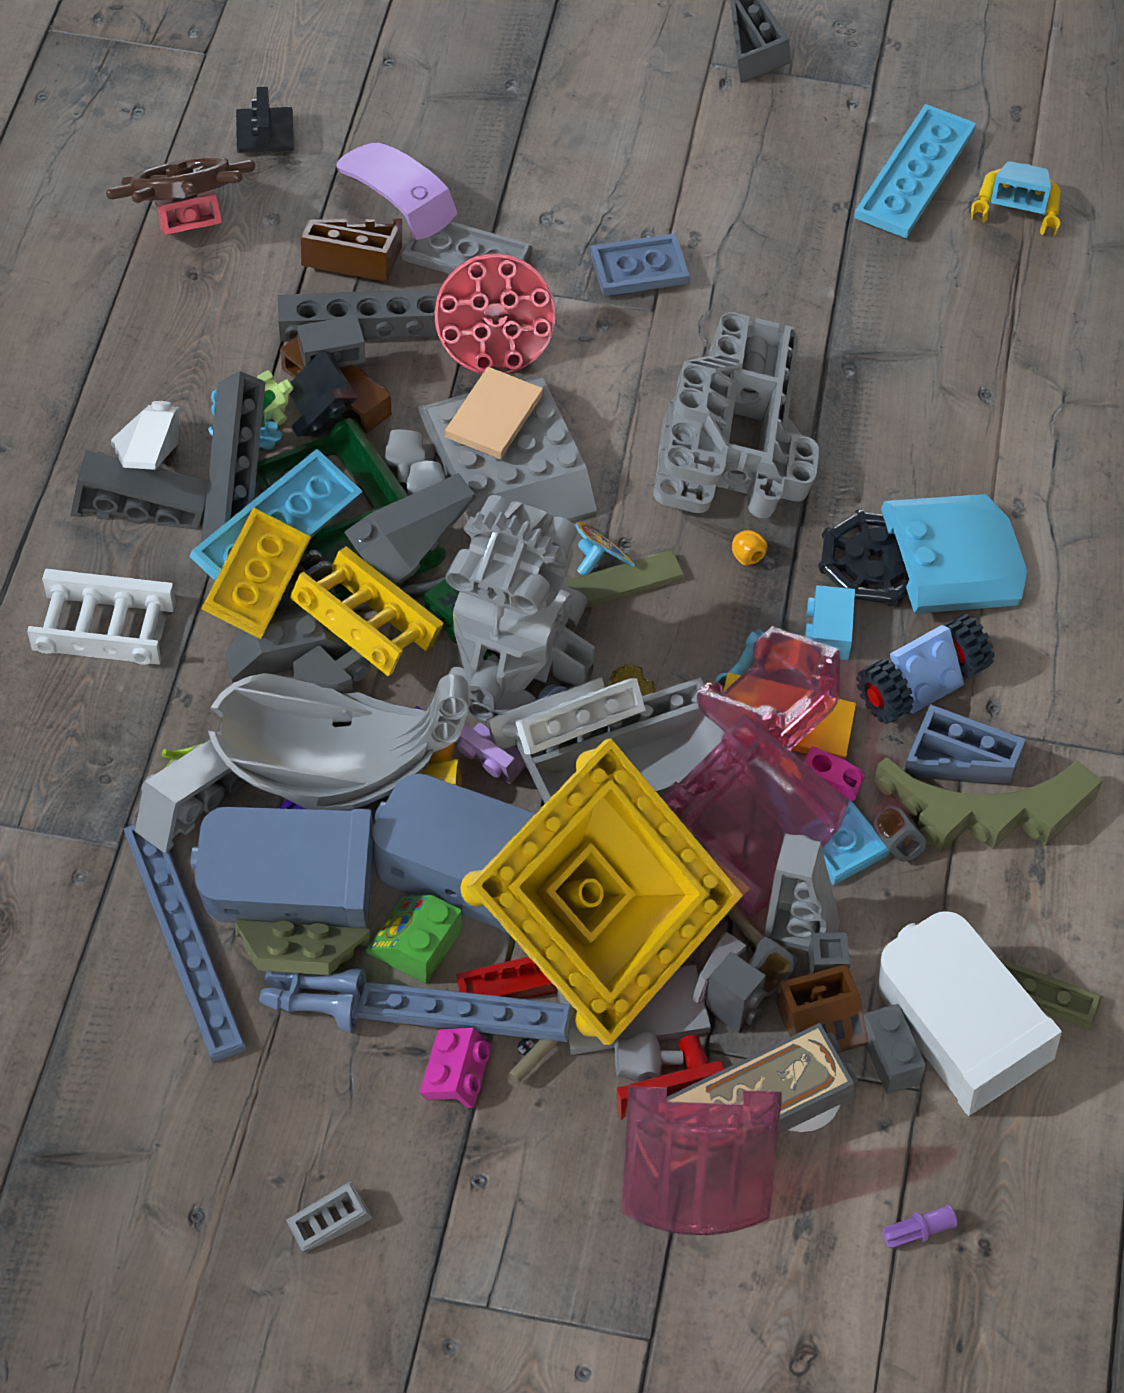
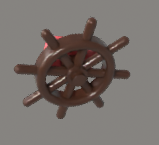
[106,157,256,235]

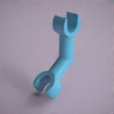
[714,629,769,690]

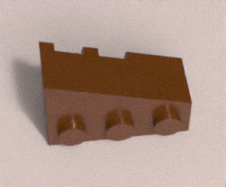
[301,219,402,282]

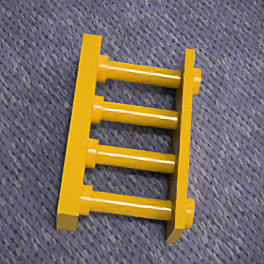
[290,546,444,676]

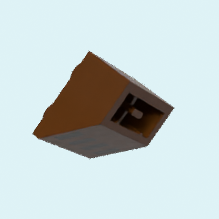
[776,964,868,1053]

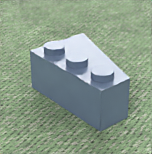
[905,704,1026,784]

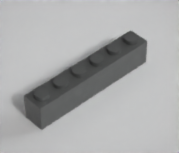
[201,371,266,543]

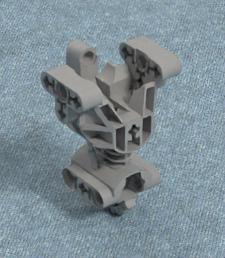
[445,495,595,723]

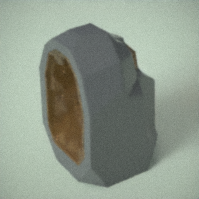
[874,806,926,862]
[748,936,798,996]

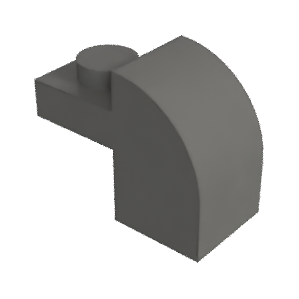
[293,645,371,694]

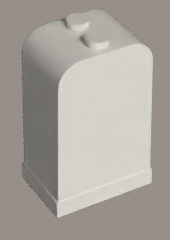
[878,912,1062,1117]

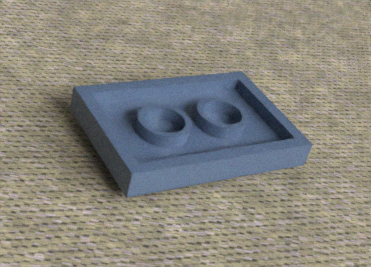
[590,234,690,296]

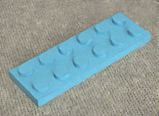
[854,104,977,239]
[189,449,363,581]

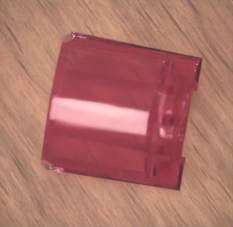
[660,714,849,918]
[621,1086,782,1235]

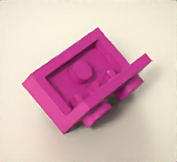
[420,1027,491,1108]

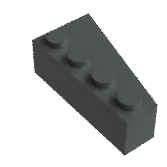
[70,450,208,530]

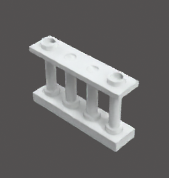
[27,569,176,665]
[486,677,646,755]

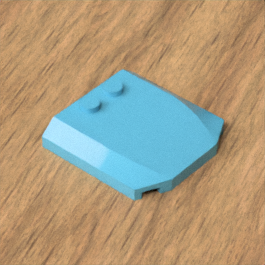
[881,494,1027,614]

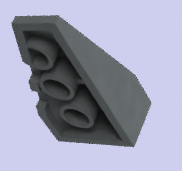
[344,473,476,586]

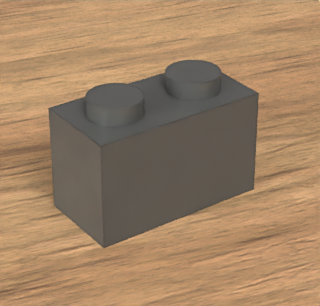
[297,315,366,368]
[705,952,766,1033]
[864,1004,926,1094]

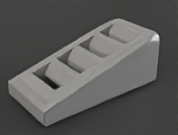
[692,932,746,1004]
[286,1181,373,1253]

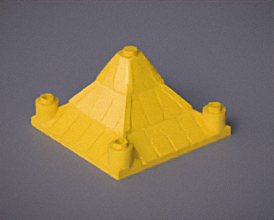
[460,738,743,1045]

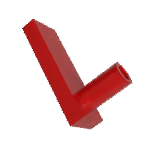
[616,1034,724,1120]

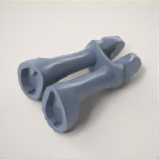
[259,968,366,1033]

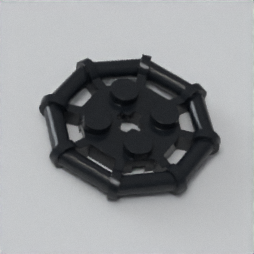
[818,509,910,606]

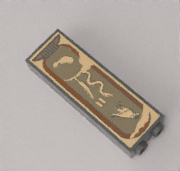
[624,1023,858,1193]

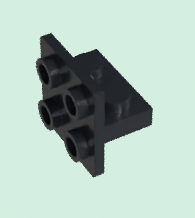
[236,87,294,153]

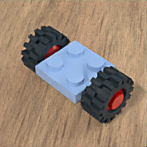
[856,614,995,724]

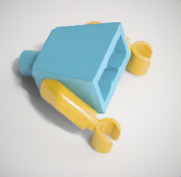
[971,161,1061,237]

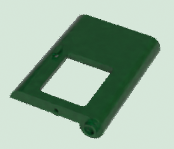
[256,418,446,601]

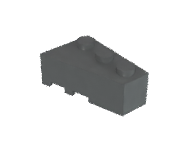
[730,0,791,83]

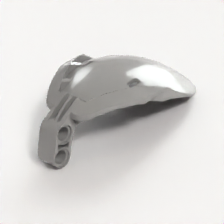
[208,673,468,810]

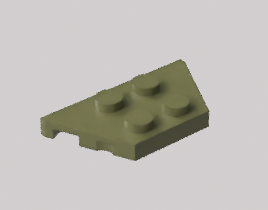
[235,919,370,975]

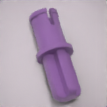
[882,1205,957,1248]

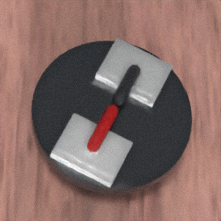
[517,1039,535,1056]

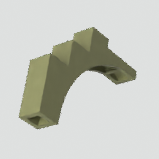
[874,757,1103,852]

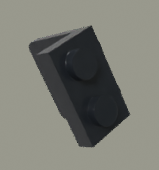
[289,351,358,437]

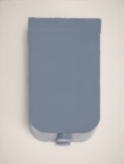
[372,773,536,935]
[191,807,374,929]

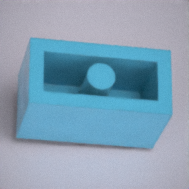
[805,585,855,660]

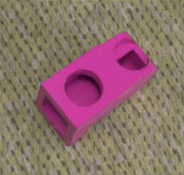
[794,746,865,803]

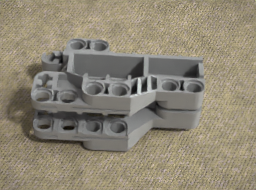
[653,312,819,519]

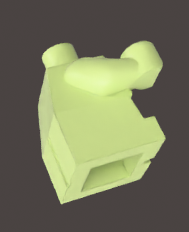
[257,370,293,425]

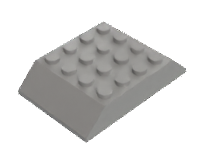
[418,376,597,522]
[515,677,757,827]

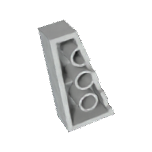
[135,731,246,853]
[764,833,840,950]

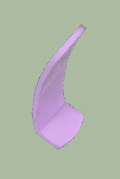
[336,143,458,240]

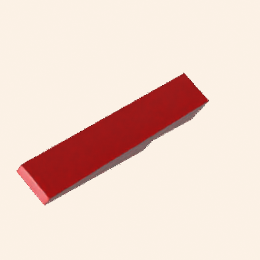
[456,957,557,999]

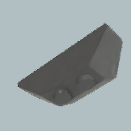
[225,603,353,683]

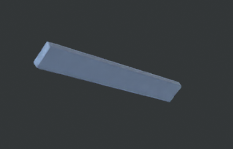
[123,824,246,1063]

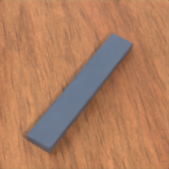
[357,981,573,1042]

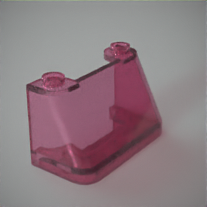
[696,626,840,765]

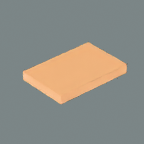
[445,367,543,460]

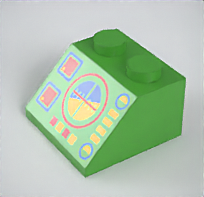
[366,895,462,984]

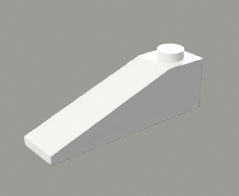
[111,401,179,470]

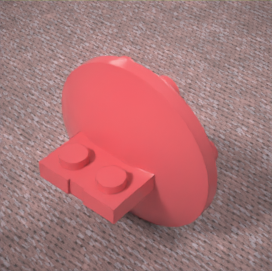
[435,253,556,374]

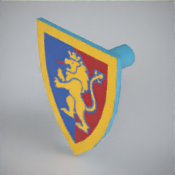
[575,522,635,575]

